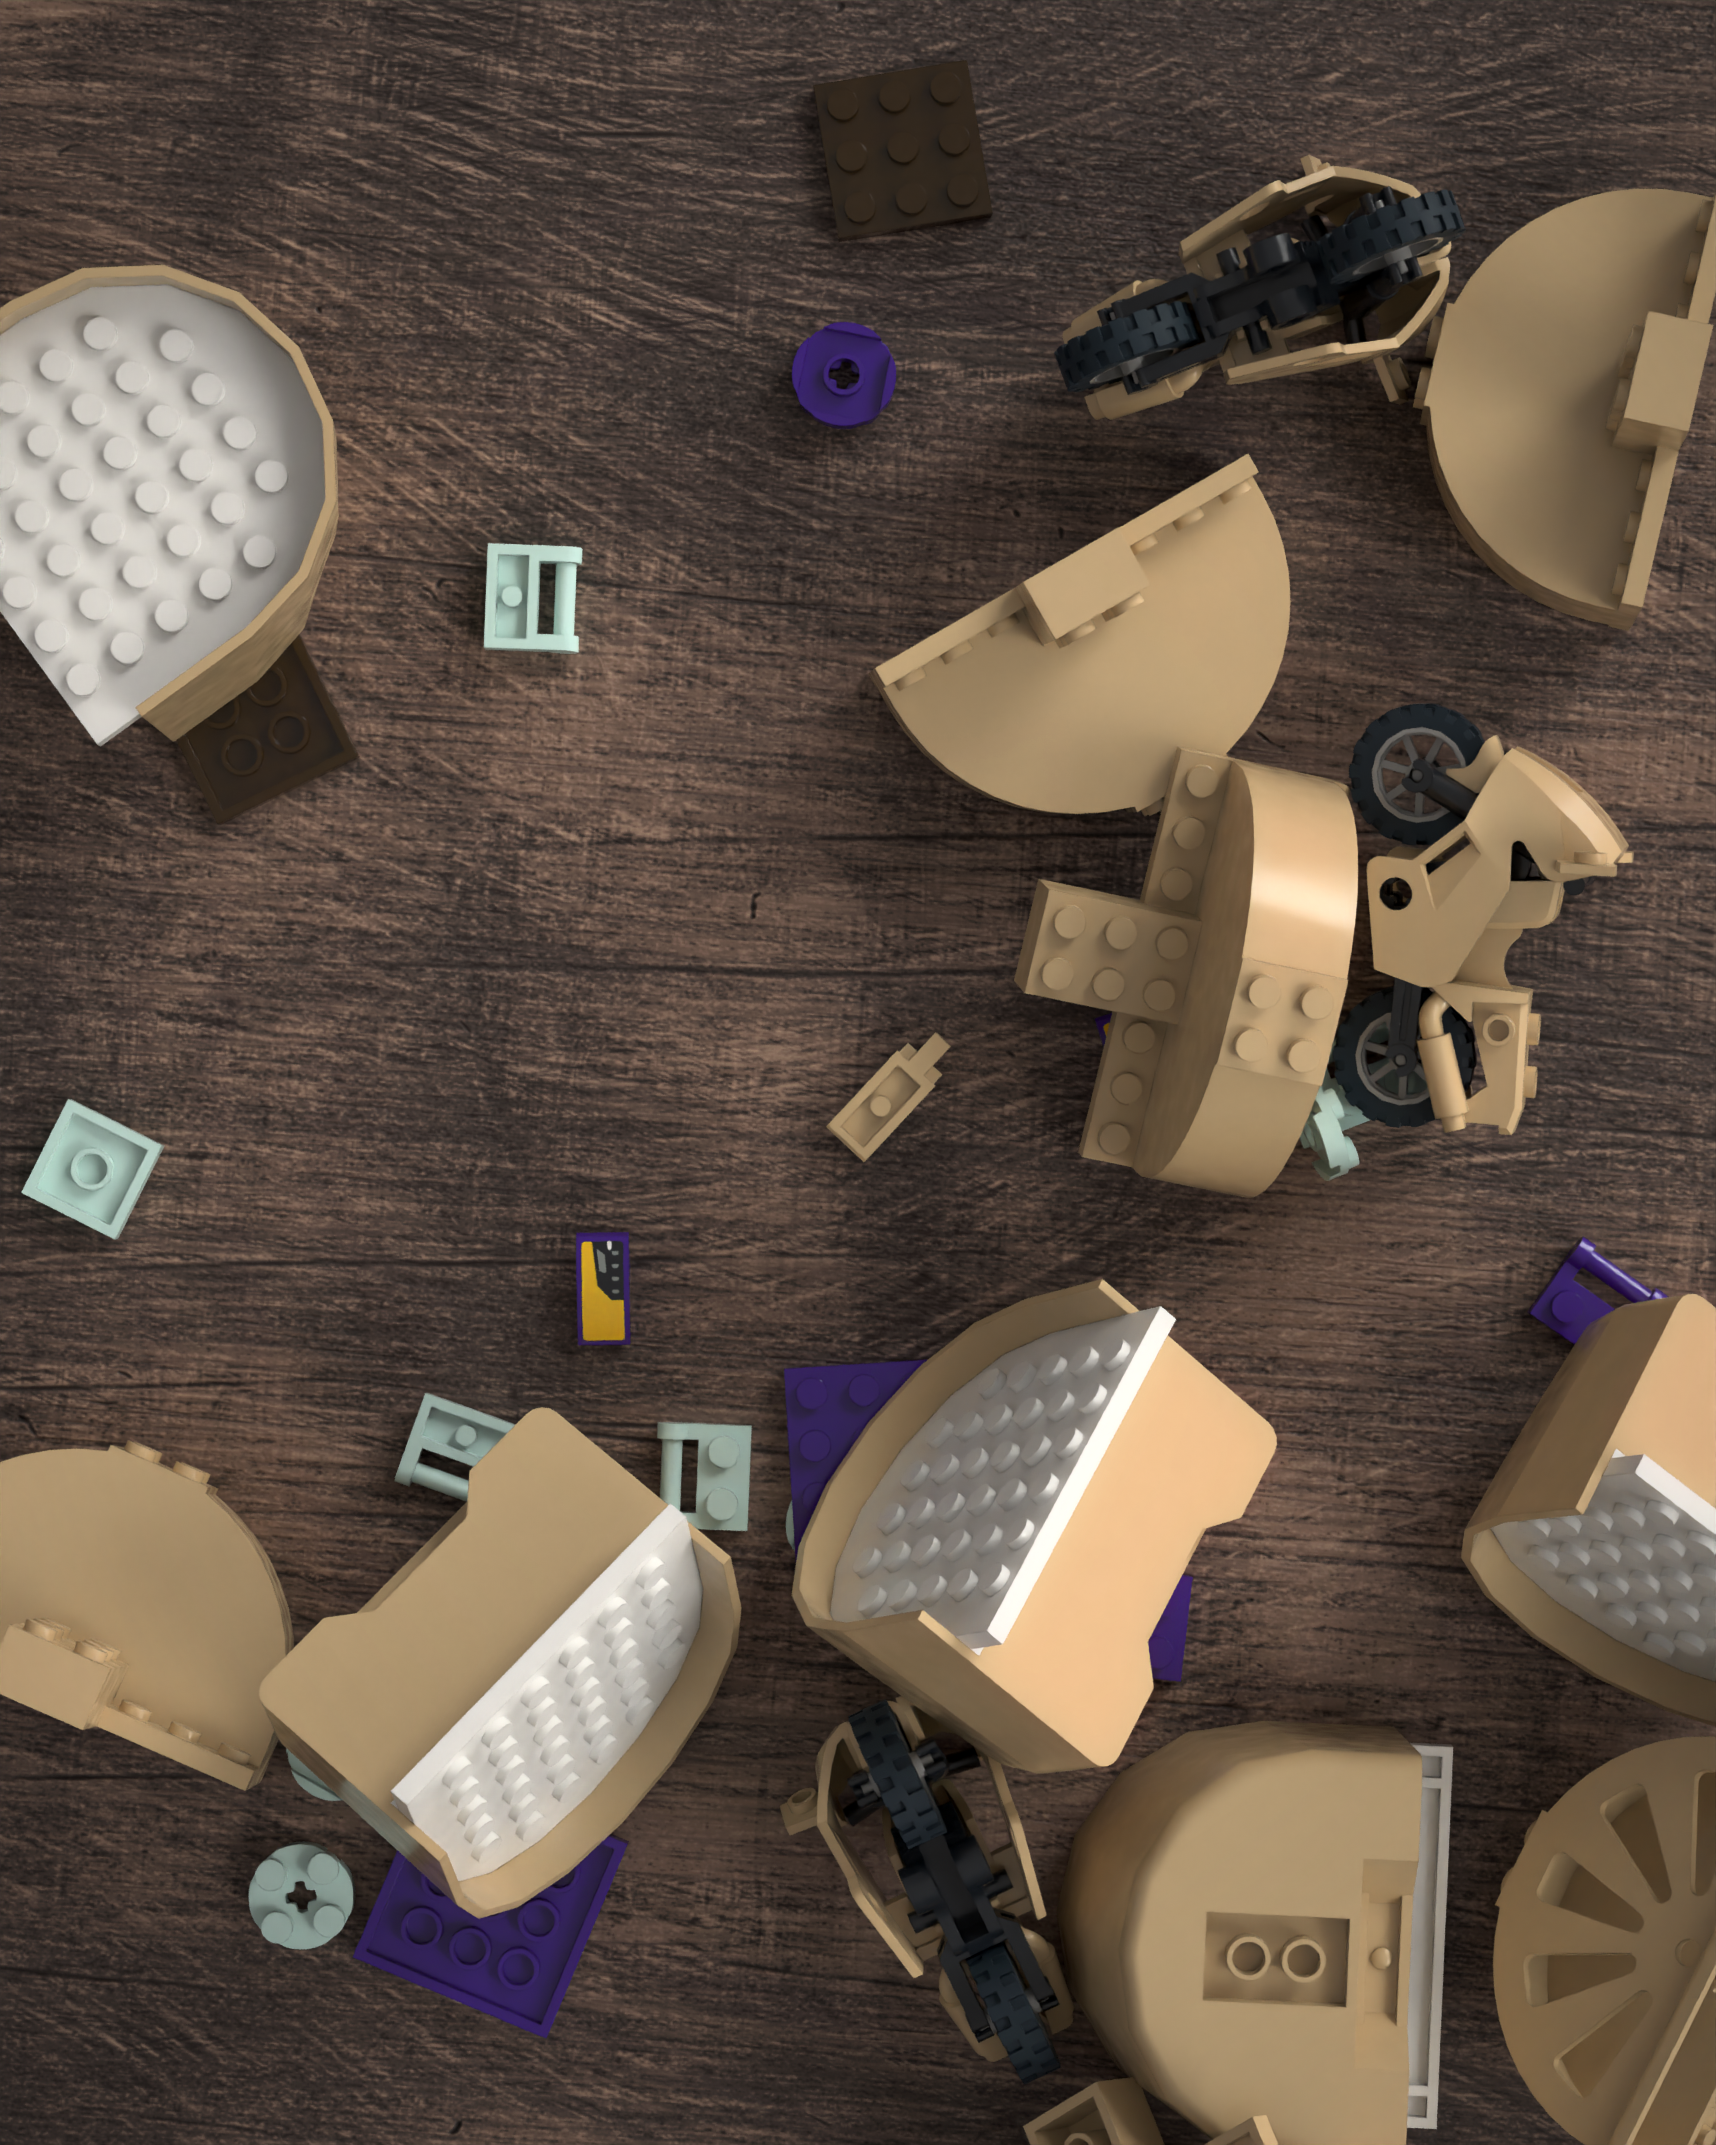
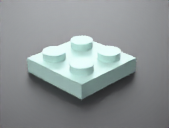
[21,1099,164,1239]

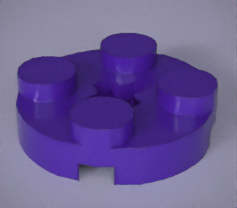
[792,322,896,429]

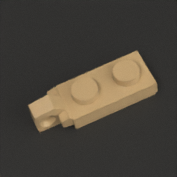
[826,1032,951,1162]

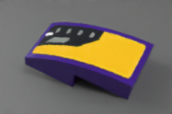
[576,1232,631,1345]

